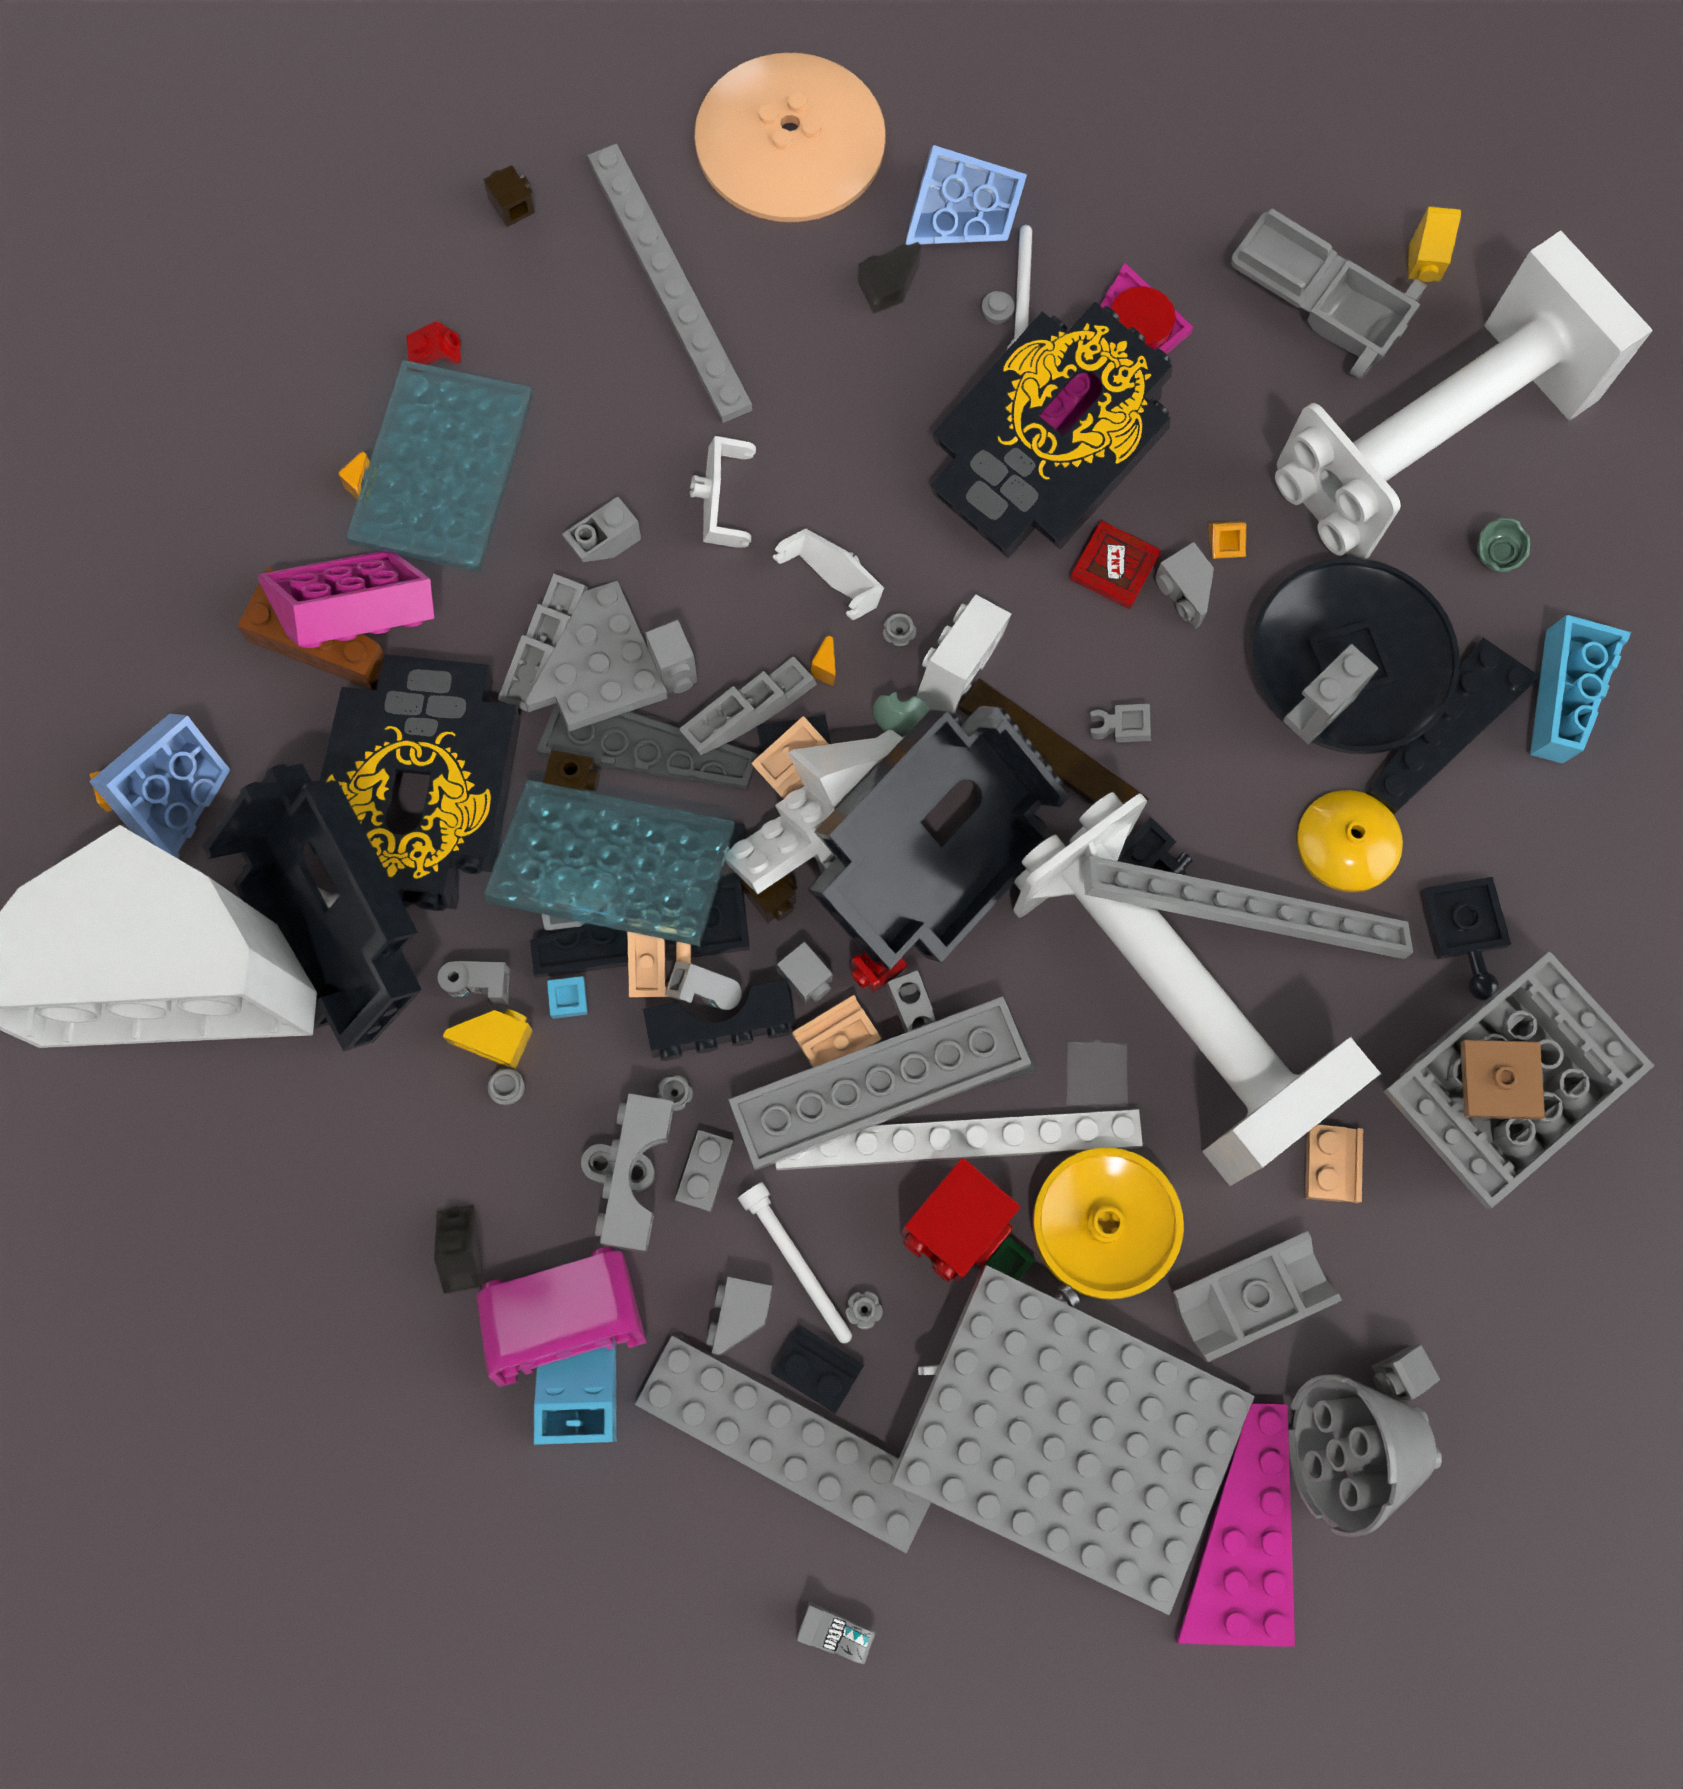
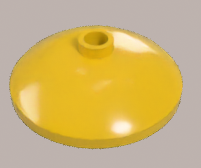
[1296,790,1403,892]

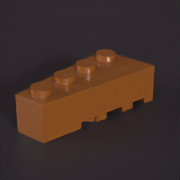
[237,566,385,690]

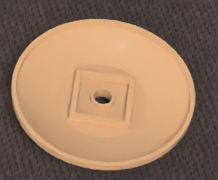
[695,53,885,222]

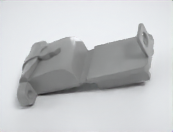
[1231,209,1428,380]

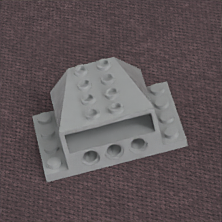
[1383,951,1655,1210]

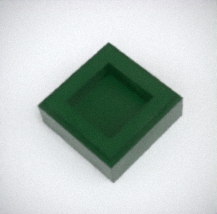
[983,1235,1036,1281]

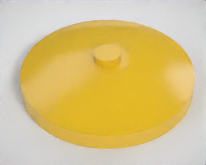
[1032,1147,1184,1300]

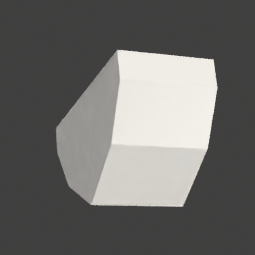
[0,825,317,1048]

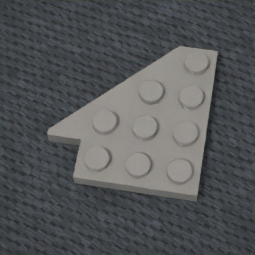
[525,581,667,732]

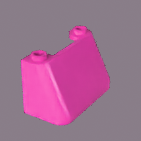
[476,1247,647,1388]

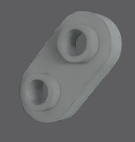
[581,1144,655,1192]

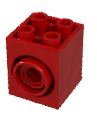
[901,1157,1021,1283]

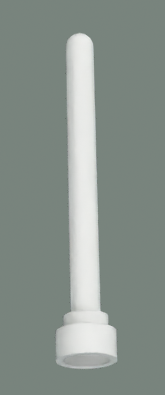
[1007,225,1032,350]
[738,1182,852,1343]

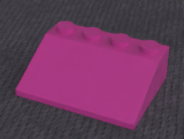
[258,549,434,648]

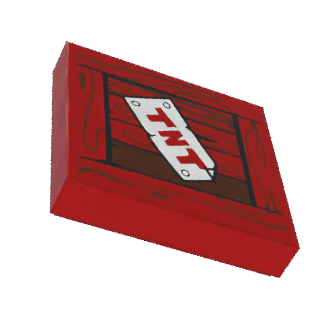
[1070,520,1161,609]

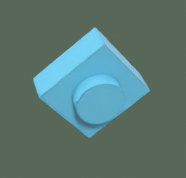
[547,976,588,1019]

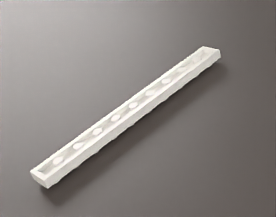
[776,1109,1143,1170]

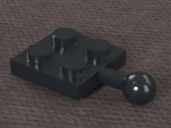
[1420,877,1511,1001]

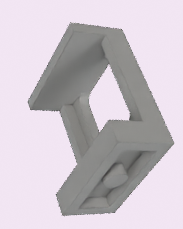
[1283,644,1378,745]

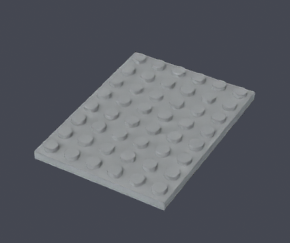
[889,1265,1255,1615]

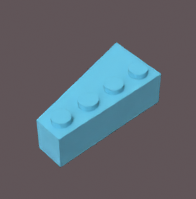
[1530,615,1631,764]

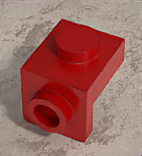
[406,321,461,370]
[850,953,907,994]

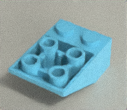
[534,1341,617,1445]

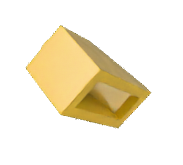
[1408,206,1461,282]
[443,1009,533,1070]

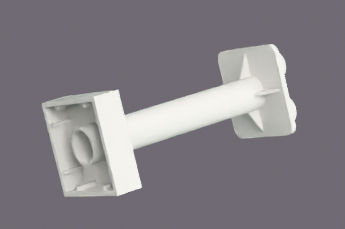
[1275,230,1653,559]
[1013,792,1381,1186]

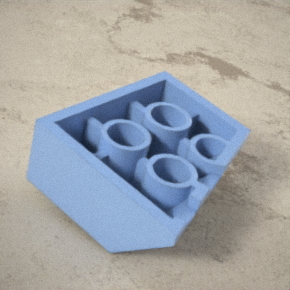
[905,145,1027,245]
[89,713,230,859]

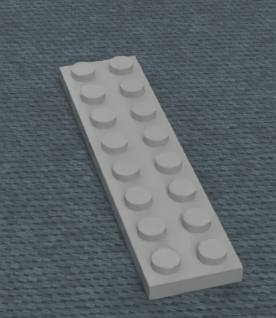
[728,996,1031,1171]
[635,1336,931,1553]

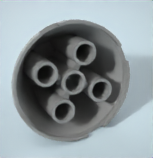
[1288,1374,1442,1537]

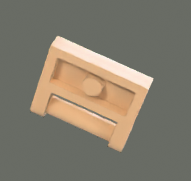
[627,921,694,997]

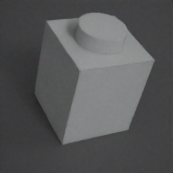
[777,942,833,1004]

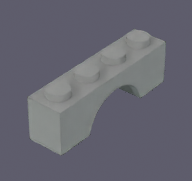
[595,1093,674,1253]

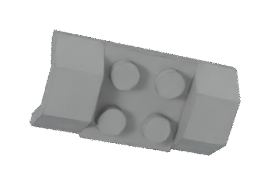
[1173,1231,1342,1363]

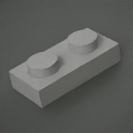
[675,1130,734,1213]

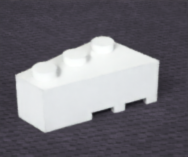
[916,594,1011,714]

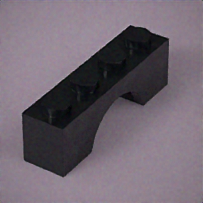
[643,979,795,1061]

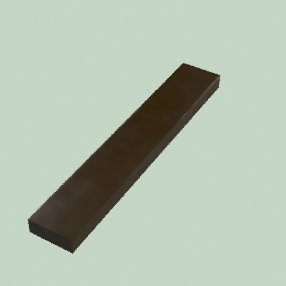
[959,679,1149,805]

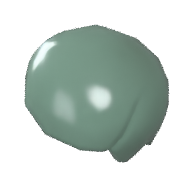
[1477,517,1530,573]
[872,692,929,737]

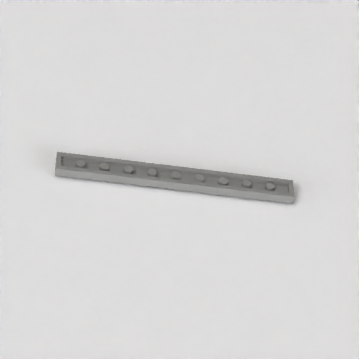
[587,144,752,423]
[1083,855,1413,959]

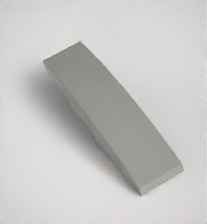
[497,573,588,711]
[679,656,817,755]

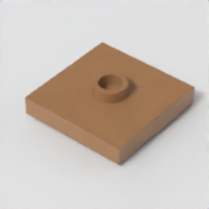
[1460,1040,1545,1120]

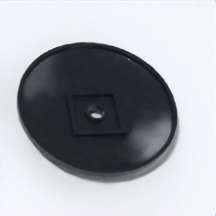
[1251,558,1460,754]

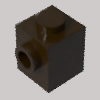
[483,165,535,227]
[543,750,600,802]
[741,874,797,923]

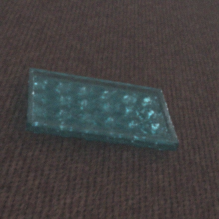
[346,360,533,572]
[484,780,734,946]

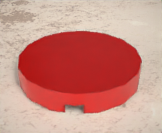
[1111,286,1176,349]

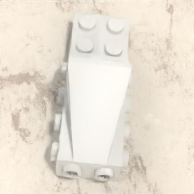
[723,729,905,894]

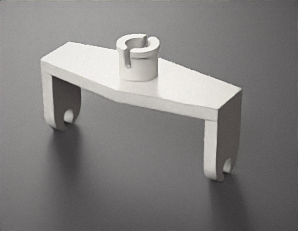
[690,436,756,548]
[773,529,884,620]

